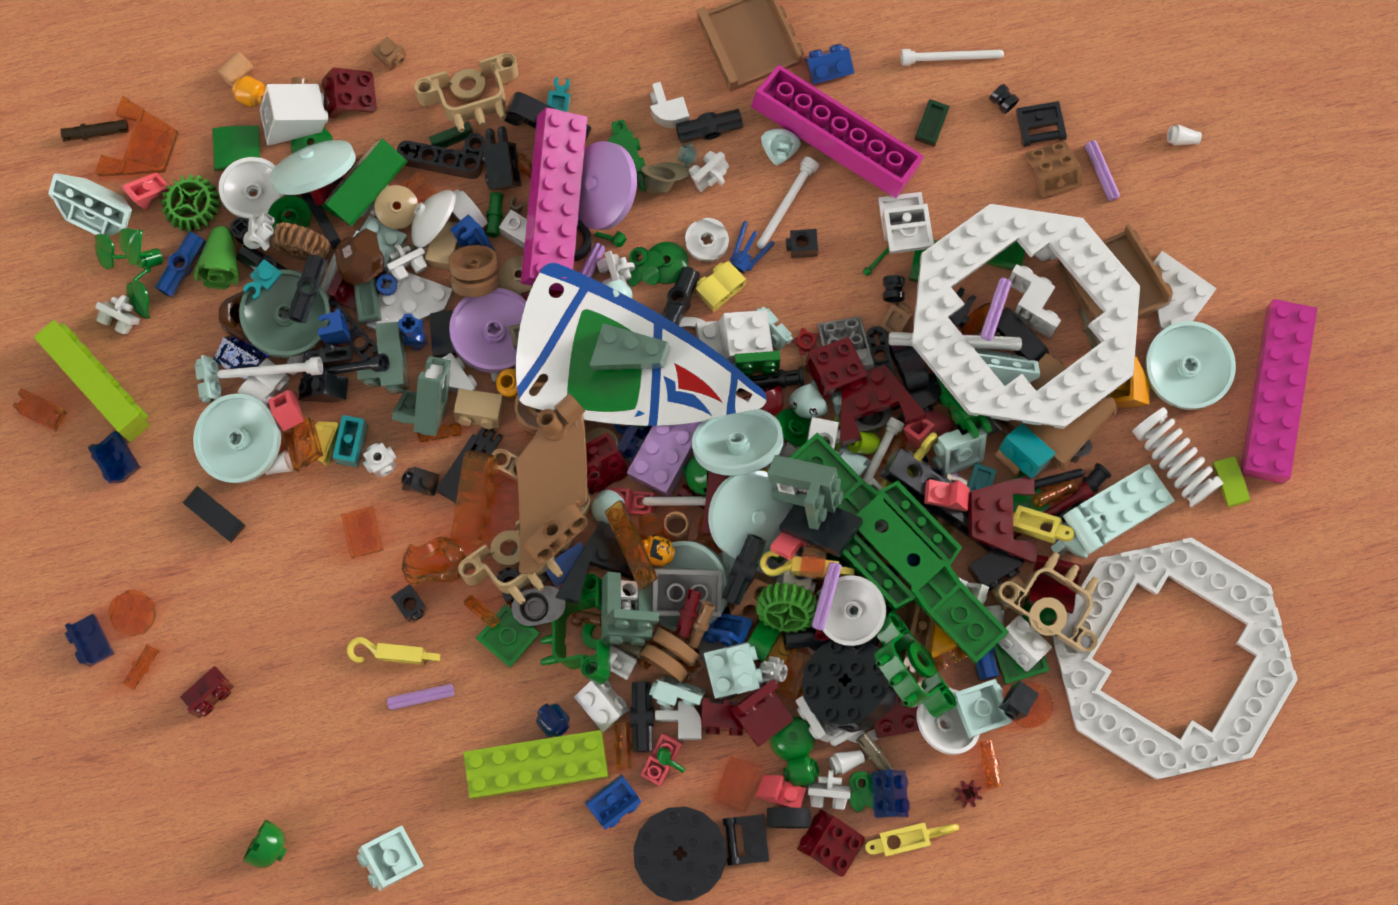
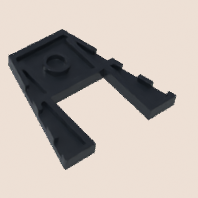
[555,521,643,610]

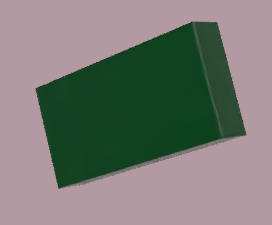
[915,99,950,147]
[429,121,473,148]

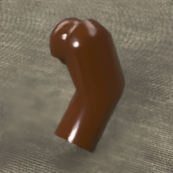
[571,610,601,627]

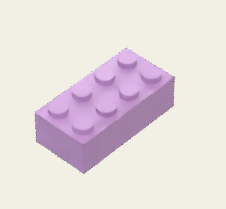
[627,421,703,497]

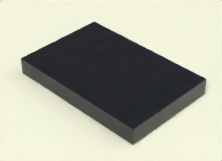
[779,504,863,557]

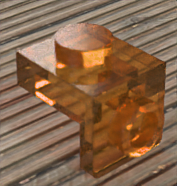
[799,545,827,579]

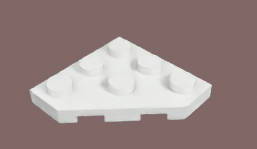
[1153,251,1217,331]
[367,272,454,331]

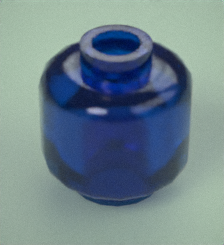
[536,703,570,737]

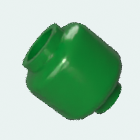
[784,755,819,787]

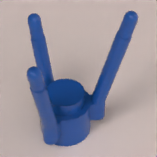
[729,221,774,273]

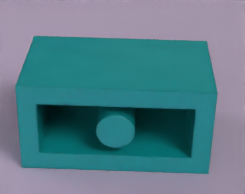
[332,415,369,468]
[999,423,1056,479]

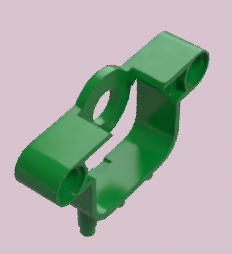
[540,573,610,685]
[875,611,957,718]

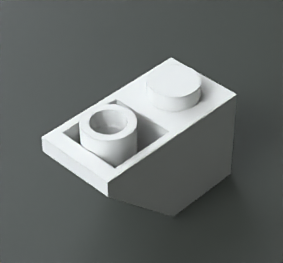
[442,353,478,393]

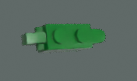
[608,120,646,192]
[937,377,992,439]

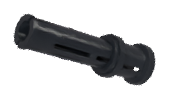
[738,366,804,392]
[1055,463,1112,523]

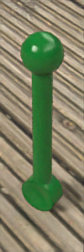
[863,245,889,276]

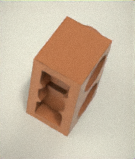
[727,570,776,625]

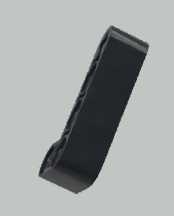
[503,92,591,143]
[397,133,486,179]

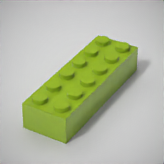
[34,320,150,443]
[463,730,609,800]

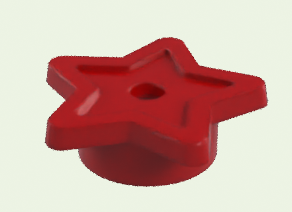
[791,328,819,356]

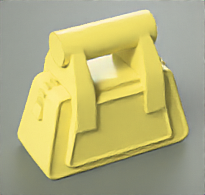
[296,421,340,466]

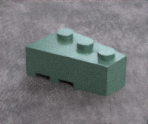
[590,323,670,371]

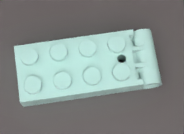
[1063,464,1175,554]

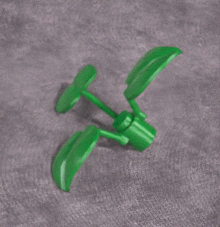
[95,228,163,319]

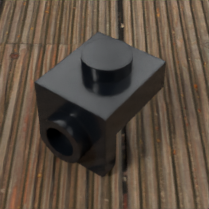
[401,467,439,496]

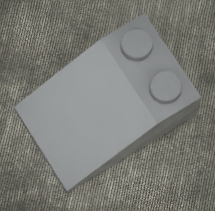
[651,567,723,617]

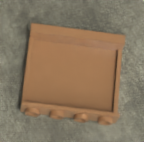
[697,0,804,92]
[1056,224,1173,322]
[996,353,1117,471]

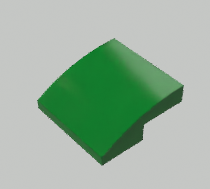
[212,125,260,171]

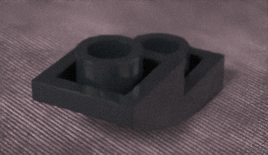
[430,310,456,358]

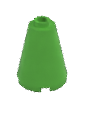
[194,226,239,289]

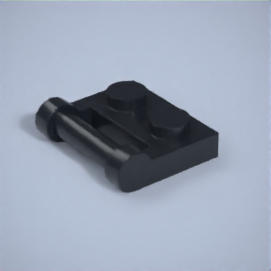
[1016,101,1067,147]
[722,814,769,866]

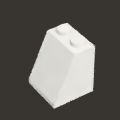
[259,84,328,145]

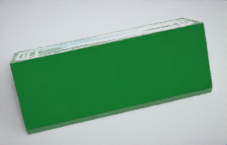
[321,138,407,227]

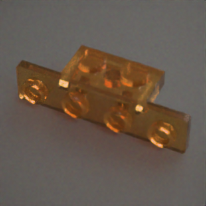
[605,500,658,589]

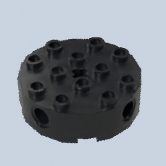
[802,639,897,733]
[634,807,727,902]

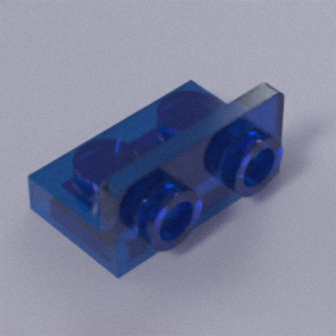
[213,335,269,380]
[617,410,652,462]
[65,614,114,667]

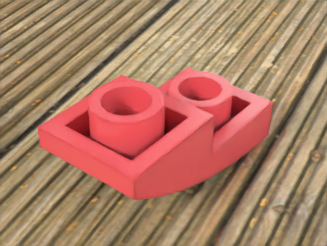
[609,487,657,516]
[770,532,808,560]
[640,732,683,786]

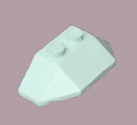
[48,173,132,237]
[974,348,1040,386]

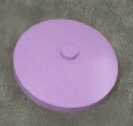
[578,141,637,230]
[449,288,527,373]

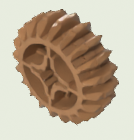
[270,223,330,261]

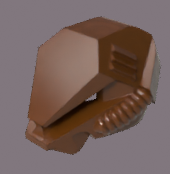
[335,228,385,285]
[219,291,248,342]

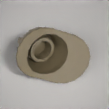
[641,162,689,193]

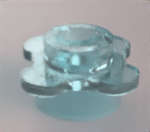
[678,143,697,168]

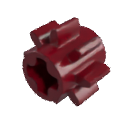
[954,780,982,808]

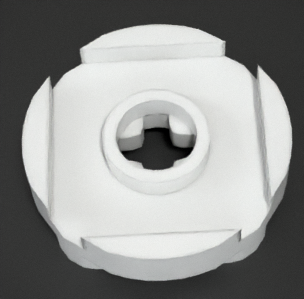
[685,218,729,262]

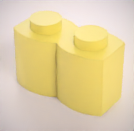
[696,261,746,312]

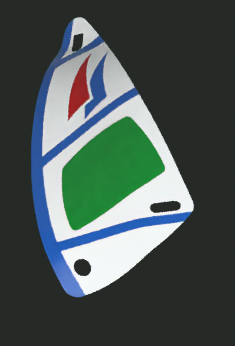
[516,263,766,426]

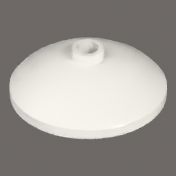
[219,157,285,219]
[411,190,456,248]
[817,575,886,646]
[917,688,980,755]

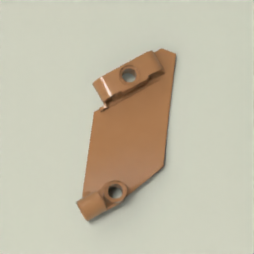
[516,393,588,574]

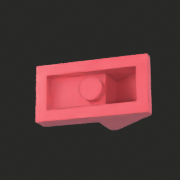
[122,172,169,210]
[924,480,970,512]
[755,775,807,808]

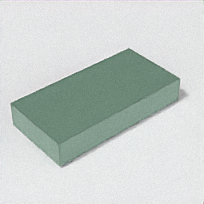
[354,278,382,324]

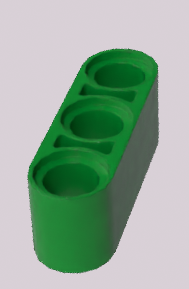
[748,620,782,663]

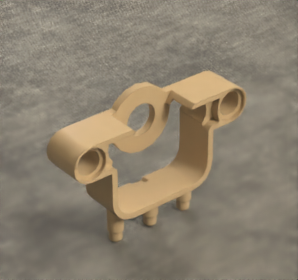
[414,53,519,132]
[458,519,563,605]
[994,552,1099,652]

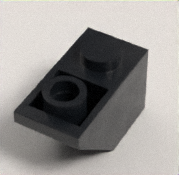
[298,372,348,403]

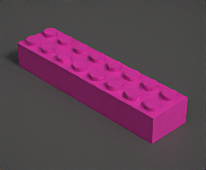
[751,65,924,199]
[521,107,587,291]
[1240,299,1317,484]

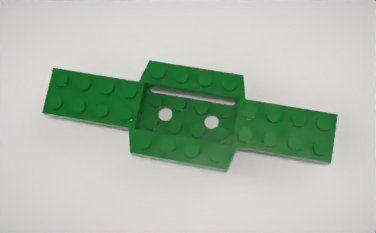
[789,432,1009,664]

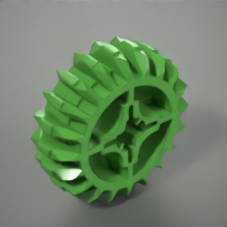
[161,174,221,233]
[756,581,818,633]

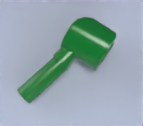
[595,231,627,247]
[657,748,685,773]

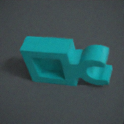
[547,77,571,112]
[243,259,282,301]

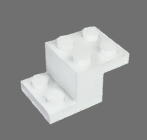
[878,192,934,254]
[1009,264,1061,339]
[695,310,773,365]

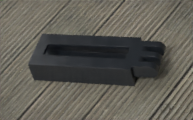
[436,427,503,507]

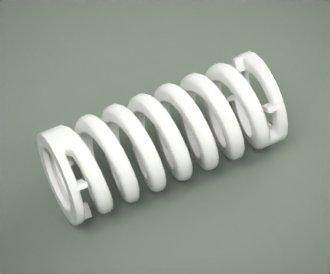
[1132,407,1224,508]

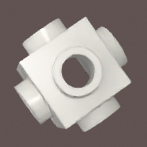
[363,443,397,478]

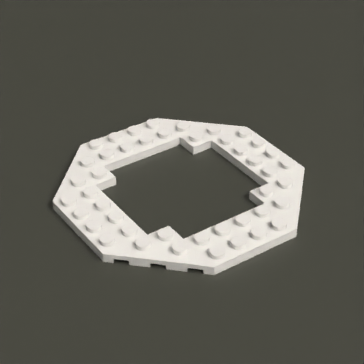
[911,204,1140,429]
[1051,537,1298,780]

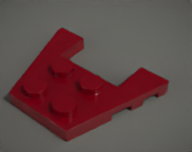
[840,365,926,446]
[968,476,1036,563]

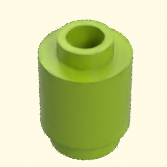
[847,431,880,454]

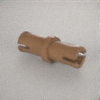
[685,601,716,648]

